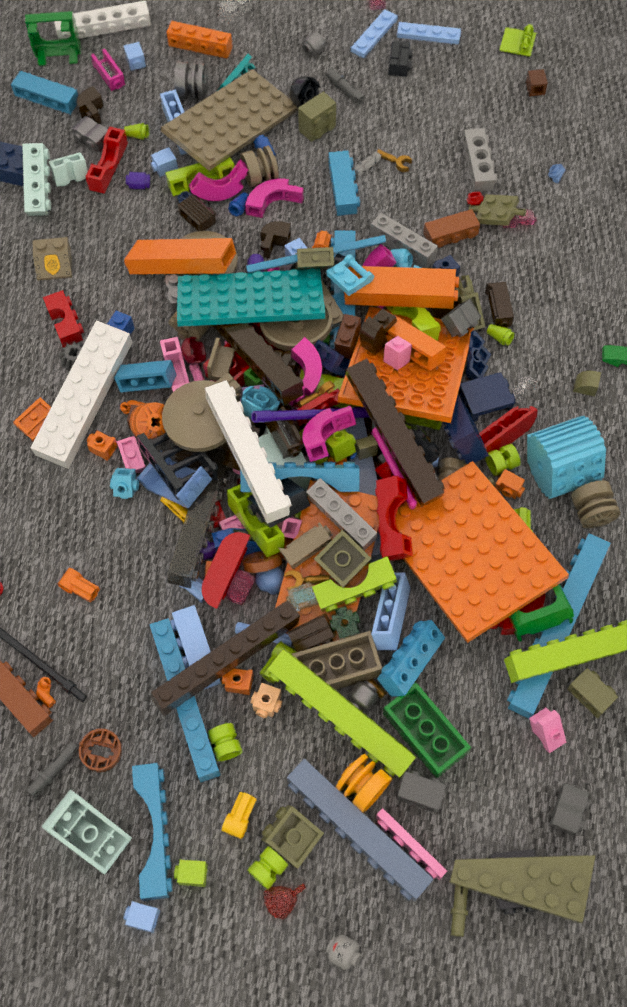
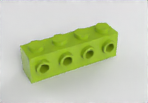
[304,422,356,463]

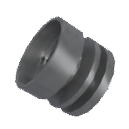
[174,62,208,99]

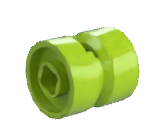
[485,444,521,476]
[208,723,243,762]
[247,846,289,890]

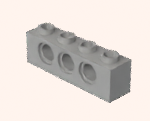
[463,128,497,192]
[370,213,438,268]
[306,478,377,551]

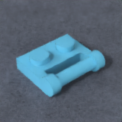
[326,254,374,296]

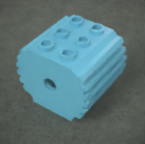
[527,416,606,499]

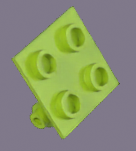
[499,24,536,57]

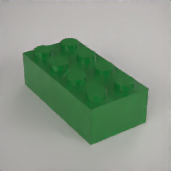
[383,683,471,778]

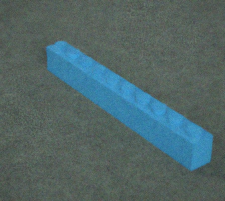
[507,533,611,719]

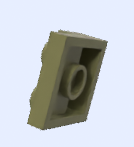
[261,805,324,869]

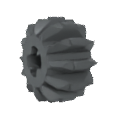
[59,341,84,371]

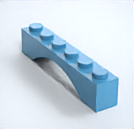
[240,462,360,492]
[132,763,173,901]

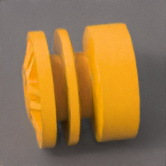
[335,754,392,813]

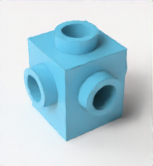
[110,468,139,499]

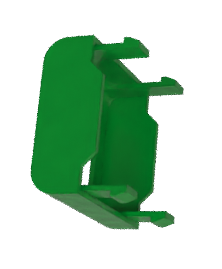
[25,11,81,66]
[509,584,574,642]

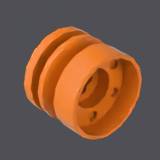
[129,402,166,439]

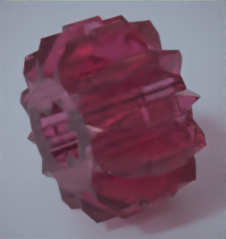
[226,570,255,605]

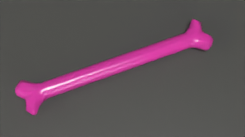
[372,427,417,509]

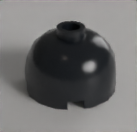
[289,76,320,108]

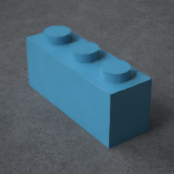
[114,360,177,392]

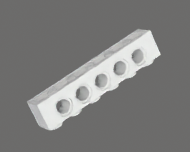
[54,0,151,39]

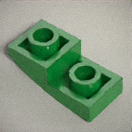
[602,345,627,367]

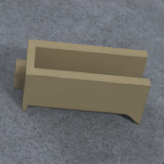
[279,522,332,569]

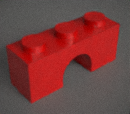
[43,290,84,348]

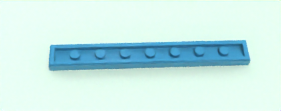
[246,235,386,273]

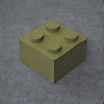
[298,91,336,142]
[314,530,372,587]

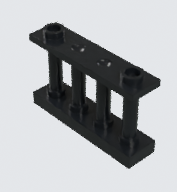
[137,433,218,500]

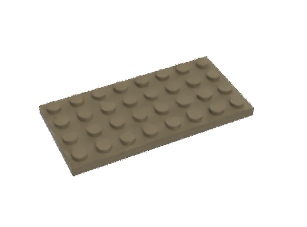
[161,69,298,171]

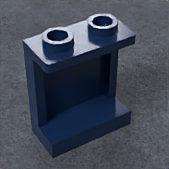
[314,339,351,377]
[458,372,516,422]

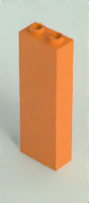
[124,238,236,274]
[344,266,459,309]

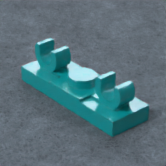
[216,54,255,92]

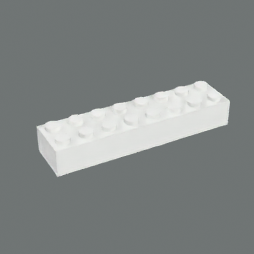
[31,320,133,469]

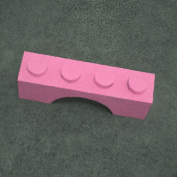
[160,337,189,392]

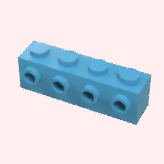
[377,620,445,697]

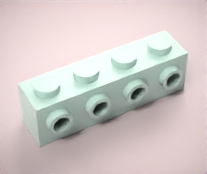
[23,143,51,216]

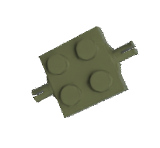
[469,194,526,226]

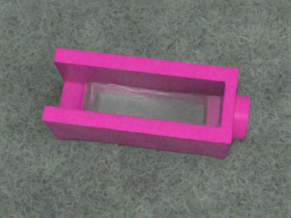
[91,49,125,91]

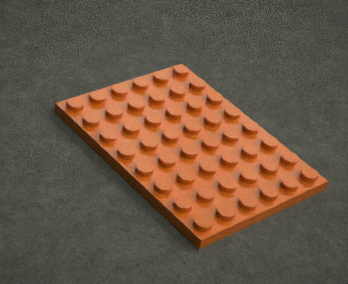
[338,307,474,423]
[396,461,569,643]

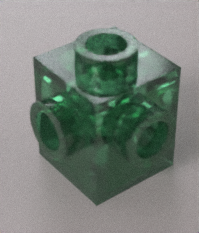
[330,606,361,639]

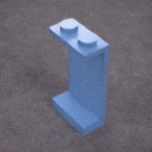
[137,450,212,508]

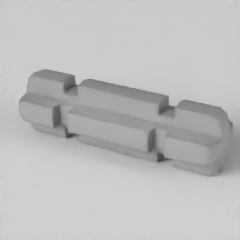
[353,151,381,176]

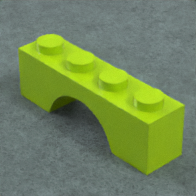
[165,157,235,196]
[386,306,441,340]
[227,484,284,558]
[312,556,397,613]

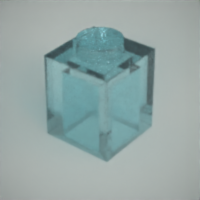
[286,582,318,611]

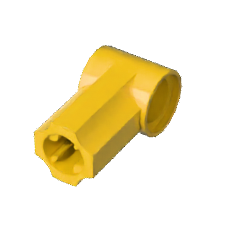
[221,792,257,839]

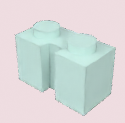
[48,152,88,187]

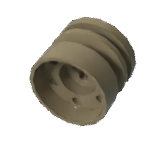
[240,145,279,188]
[571,480,621,529]

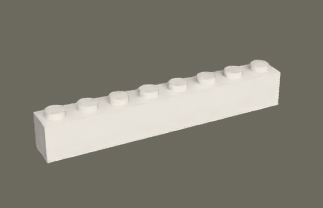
[205,380,292,524]

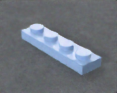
[351,9,398,58]
[397,22,461,44]

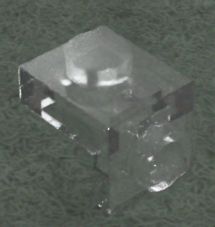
[512,376,539,404]

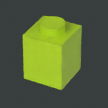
[174,860,208,887]

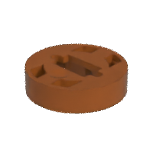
[242,551,283,573]
[79,729,122,772]

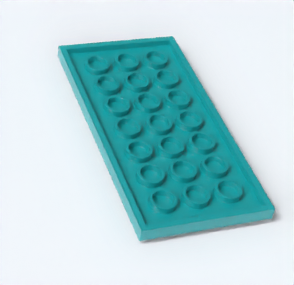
[177,268,325,327]

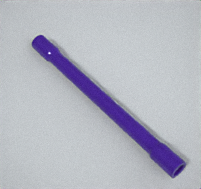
[251,407,369,423]

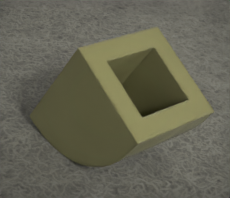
[573,371,601,397]
[354,435,378,460]

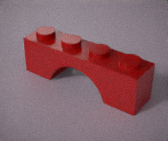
[85,126,128,194]
[375,475,413,561]

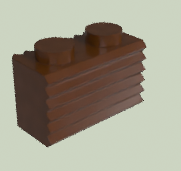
[334,314,361,359]

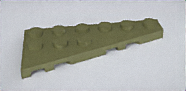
[449,855,596,923]

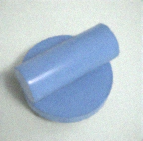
[548,164,565,183]

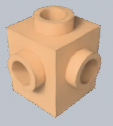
[251,683,282,718]

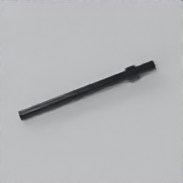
[0,627,87,702]

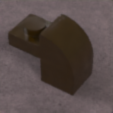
[77,86,104,124]
[260,221,291,258]
[360,309,397,355]

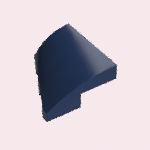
[466,330,491,381]

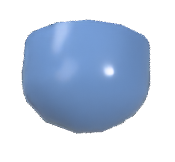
[255,566,284,595]

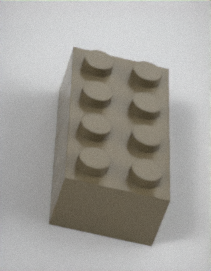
[292,631,382,690]

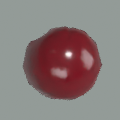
[181,337,206,365]

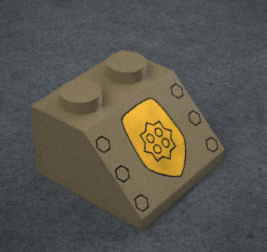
[33,237,72,281]

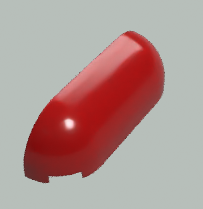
[479,406,538,452]
[202,532,251,609]

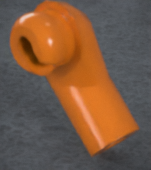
[36,677,56,708]

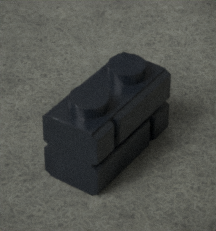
[388,40,413,77]

